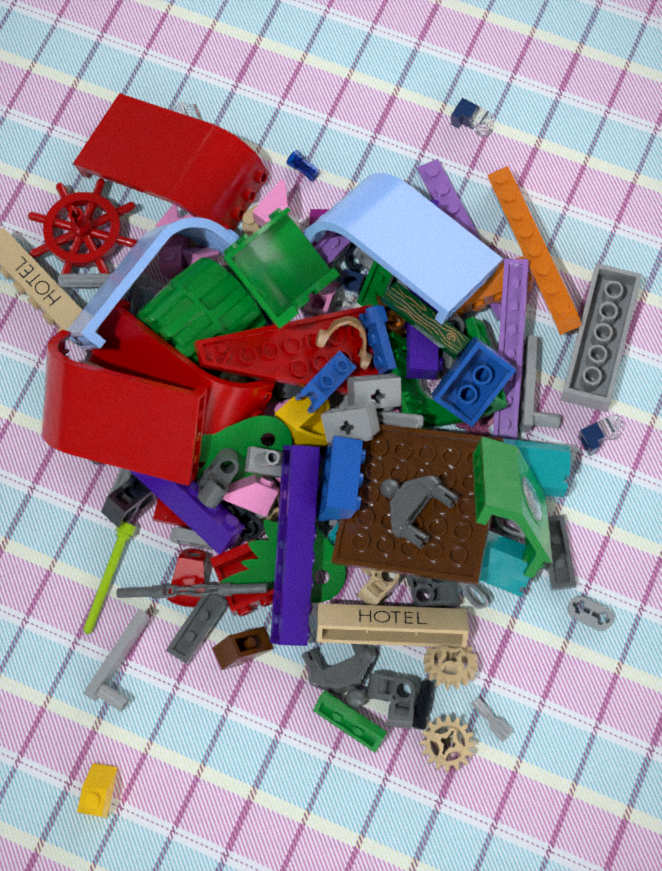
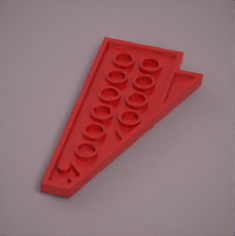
[194,305,392,398]

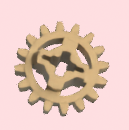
[423,645,478,690]
[420,716,475,773]

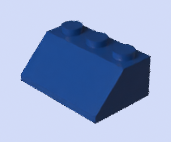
[431,336,517,427]
[317,436,366,521]

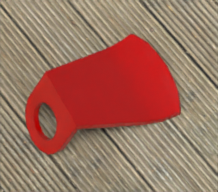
[167,548,207,608]

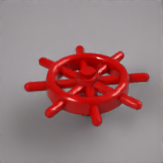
[28,178,137,274]

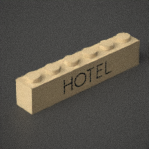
[0,227,82,344]
[317,603,469,648]

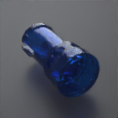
[286,150,320,182]

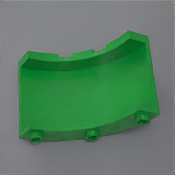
[223,207,340,329]

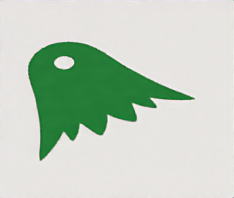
[196,415,292,484]
[220,520,346,603]

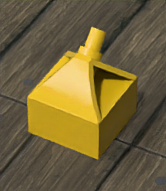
[274,396,330,448]

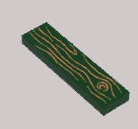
[380,281,471,360]

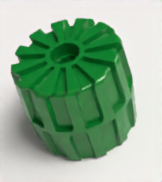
[136,257,267,377]

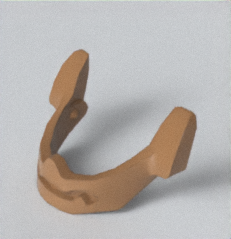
[316,316,372,370]

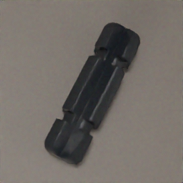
[412,680,435,730]

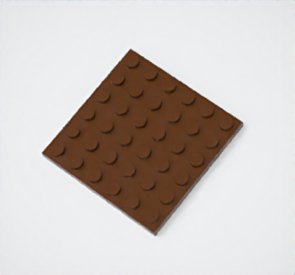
[331,424,504,585]

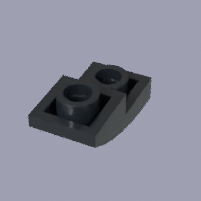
[221,500,265,542]

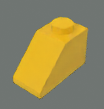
[77,763,118,818]

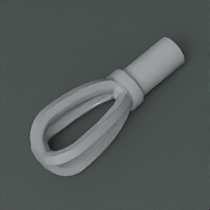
[493,516,525,540]
[458,582,491,609]

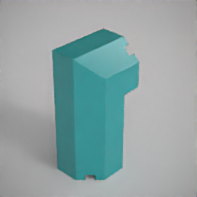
[503,439,571,497]
[480,531,530,597]

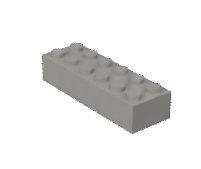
[560,263,642,412]

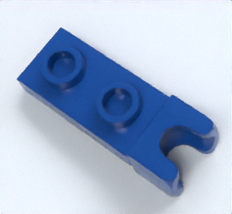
[359,305,397,374]
[295,351,357,414]

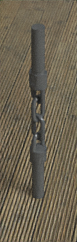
[116,583,268,599]

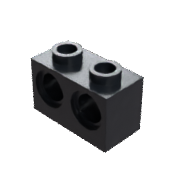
[101,475,154,528]

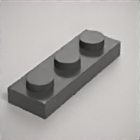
[546,515,576,591]
[166,592,228,665]

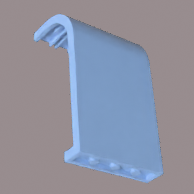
[303,173,503,325]
[66,217,240,349]

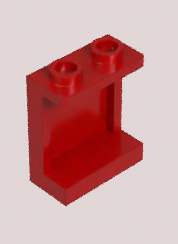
[209,539,274,617]

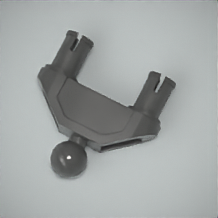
[380,476,459,549]
[301,644,376,708]

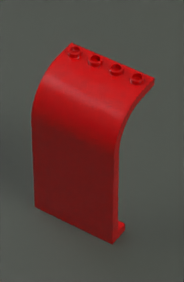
[73,93,269,231]
[88,299,275,467]
[42,330,208,486]

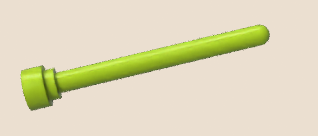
[83,523,136,634]

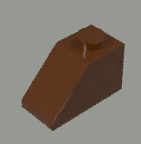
[212,627,274,670]

